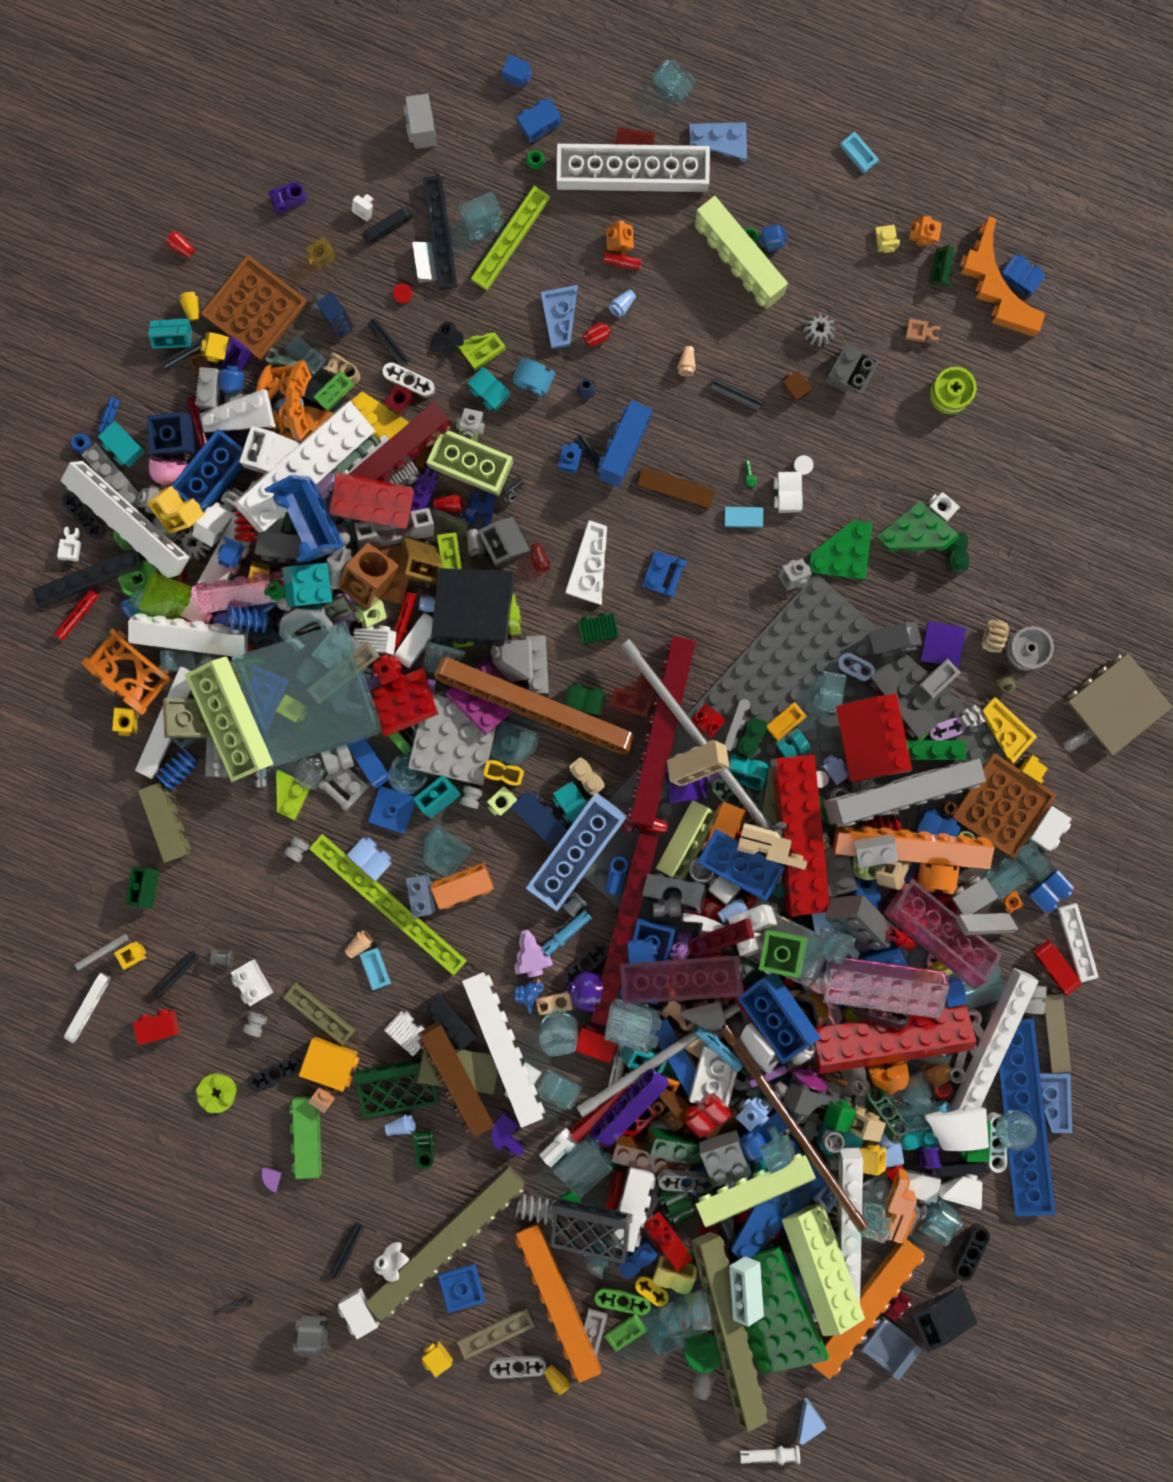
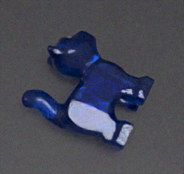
[460,490,496,528]

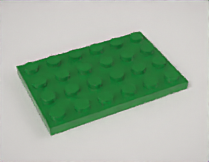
[728,1247,829,1374]

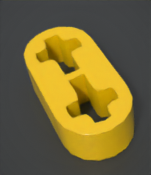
[635,1275,669,1306]

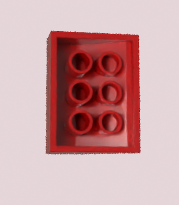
[835,693,912,783]

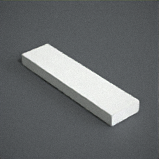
[1057,903,1099,982]

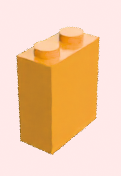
[299,1037,360,1091]

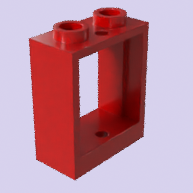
[643,1212,693,1272]

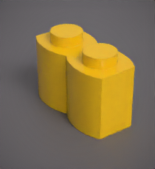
[483,760,524,785]

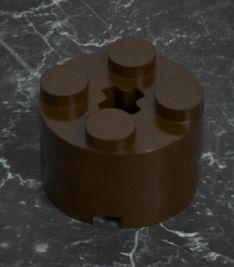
[793,990,829,1030]

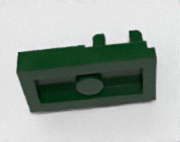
[930,245,955,287]

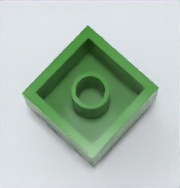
[759,930,808,978]

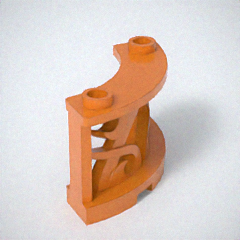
[256,360,312,441]
[81,629,172,715]

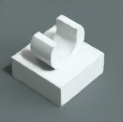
[352,194,373,221]

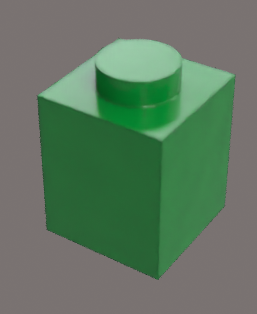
[823,1099,857,1133]

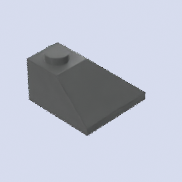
[680,992,725,1030]

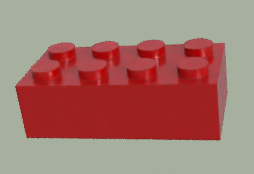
[328,472,414,529]

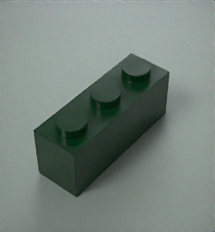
[644,1127,705,1165]

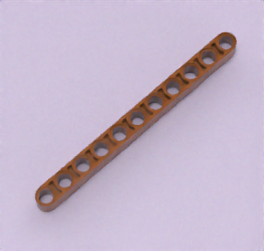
[434,657,635,755]

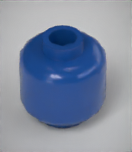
[758,224,788,252]
[218,365,244,394]
[740,1132,769,1163]

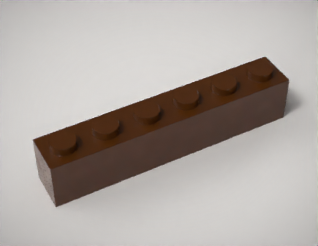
[417,1022,494,1138]

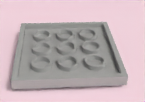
[407,695,496,786]

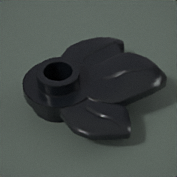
[430,322,464,359]

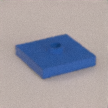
[368,786,416,834]
[437,1263,486,1313]

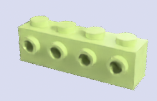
[656,800,717,880]

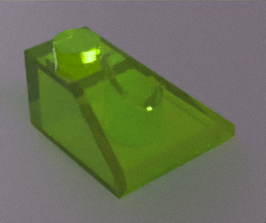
[138,572,194,620]

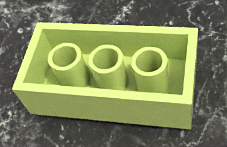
[427,431,513,496]

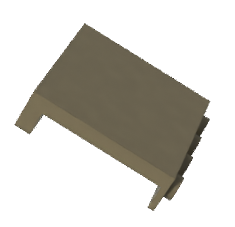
[1064,653,1172,756]

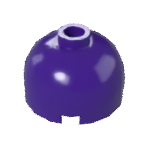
[568,972,603,1012]

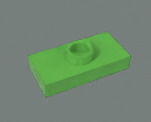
[313,371,355,412]
[604,1313,647,1352]

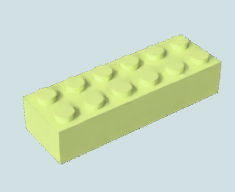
[695,196,788,309]
[185,656,273,782]
[696,1154,816,1227]
[782,1203,865,1336]

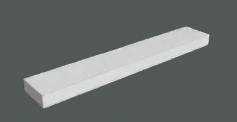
[135,667,192,779]

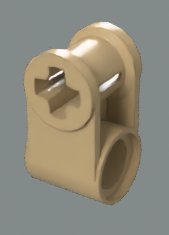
[322,352,360,385]

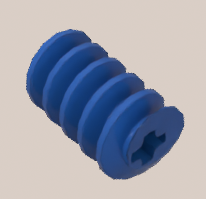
[226,605,268,633]
[156,747,199,790]

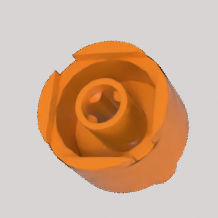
[917,862,959,894]
[867,1061,909,1095]

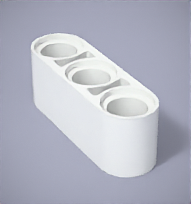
[394,613,433,669]
[987,1112,1007,1173]

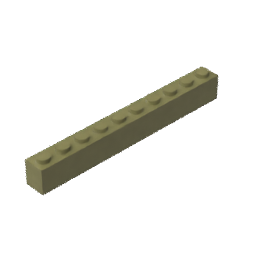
[365,1165,525,1321]
[691,1232,768,1432]

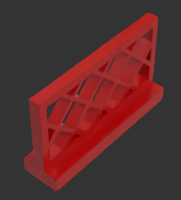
[570,1084,658,1165]

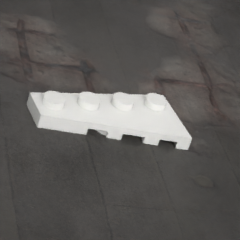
[200,389,275,433]
[565,520,607,605]

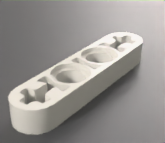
[64,973,111,1043]

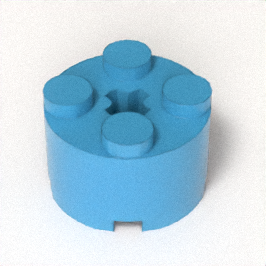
[512,357,556,397]

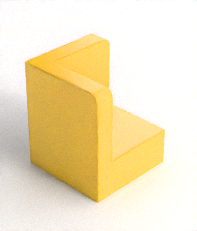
[1019,755,1047,784]

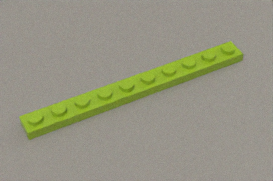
[309,834,467,975]

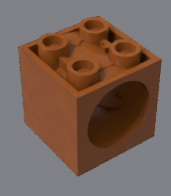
[339,543,399,610]

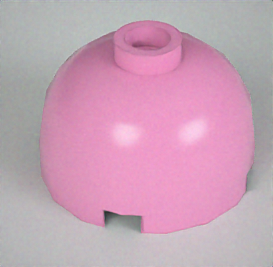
[149,457,188,489]

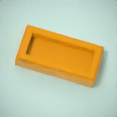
[766,702,807,741]

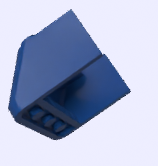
[264,475,343,562]

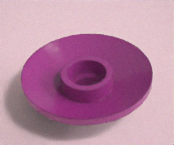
[791,1067,827,1091]

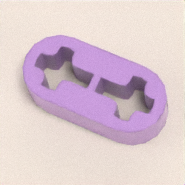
[929,718,966,740]

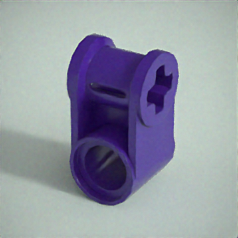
[268,182,307,213]
[917,1147,942,1169]

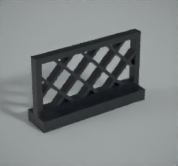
[551,1198,633,1264]

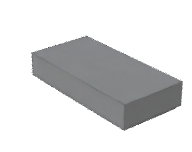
[919,659,961,699]

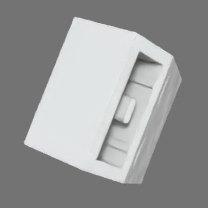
[240,425,299,474]

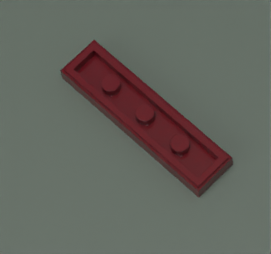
[688,919,755,959]

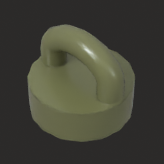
[996,673,1016,693]

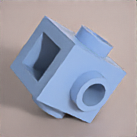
[736,1096,771,1132]

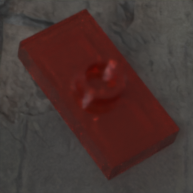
[615,127,655,145]

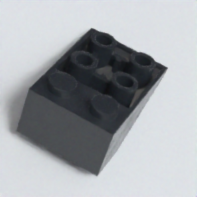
[908,1286,977,1352]

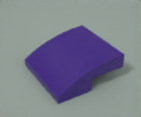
[920,621,966,667]

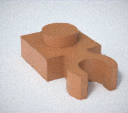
[905,319,941,342]
[308,1085,337,1114]

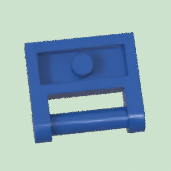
[642,550,687,598]

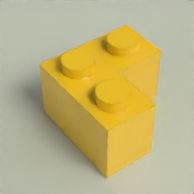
[146,486,204,534]

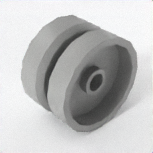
[1005,626,1054,671]

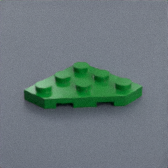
[877,501,959,552]
[809,520,872,580]

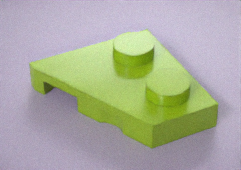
[457,332,506,371]
[276,770,312,820]

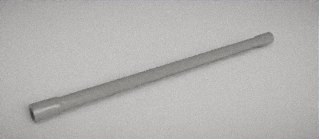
[621,639,772,828]
[577,1002,741,1117]

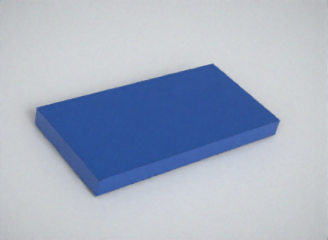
[697,829,785,902]

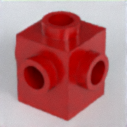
[372,654,402,685]
[691,703,725,738]

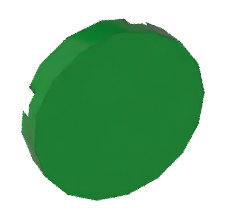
[684,1332,722,1373]

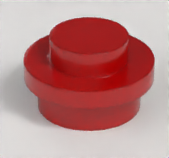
[933,1081,953,1101]

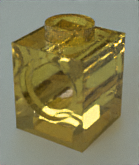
[305,236,337,270]

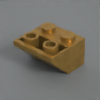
[395,537,443,584]

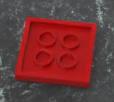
[370,668,439,737]

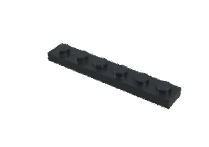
[423,175,458,290]
[32,548,144,608]

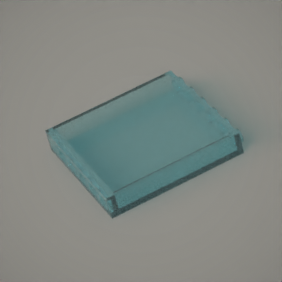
[231,621,382,768]

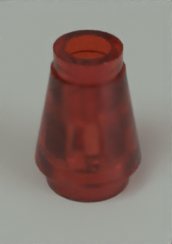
[531,543,551,573]

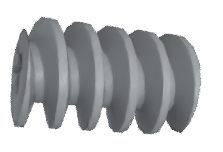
[515,1194,555,1226]

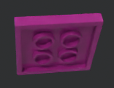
[445,657,513,736]

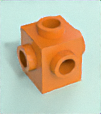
[909,216,942,246]
[606,221,634,253]

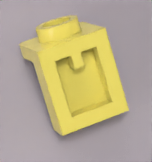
[875,225,900,253]

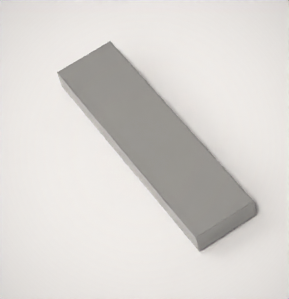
[955,913,1018,935]

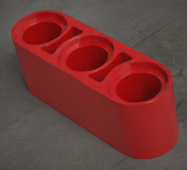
[1032,940,1082,996]

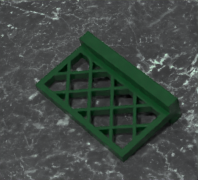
[353,1058,439,1119]

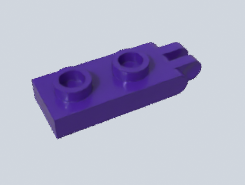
[410,467,439,512]

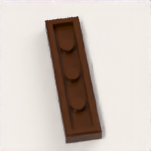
[637,467,715,509]

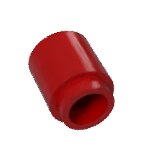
[582,322,612,348]

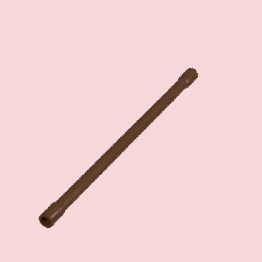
[720,1024,869,1233]

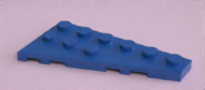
[729,1138,826,1260]

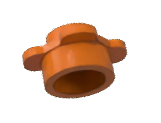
[1000,891,1023,913]

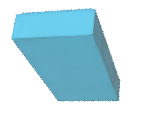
[840,132,879,174]
[724,507,763,528]
[359,947,391,991]

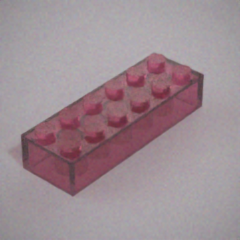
[883,879,1002,989]
[620,956,744,1004]
[821,956,950,1019]

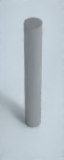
[75,934,129,971]

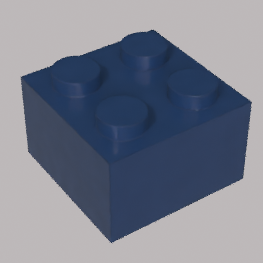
[147,412,195,457]

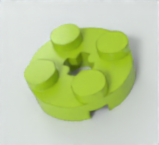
[196,1073,237,1113]

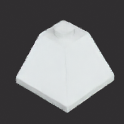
[938,1173,982,1210]

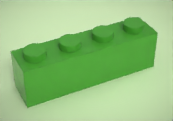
[289,1096,322,1179]

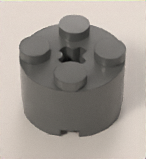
[293,1315,328,1358]

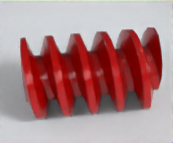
[234,505,258,542]
[859,815,901,831]

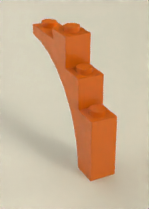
[959,216,1045,337]

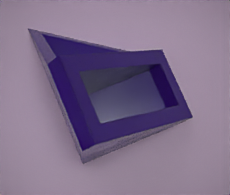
[220,333,253,371]

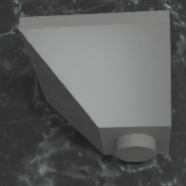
[491,640,533,682]

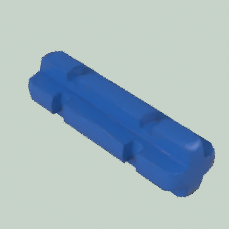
[98,397,120,433]

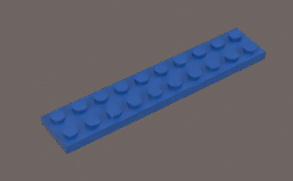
[999,1018,1056,1216]

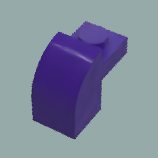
[492,1111,525,1156]

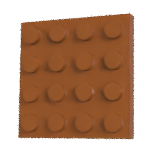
[201,255,309,361]
[951,753,1057,859]

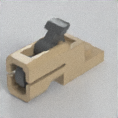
[737,821,807,870]

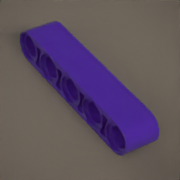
[590,1069,668,1146]

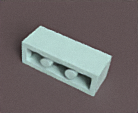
[729,1257,764,1327]

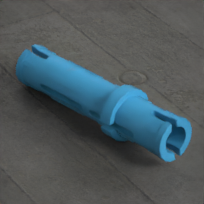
[541,910,592,956]
[693,1025,744,1072]

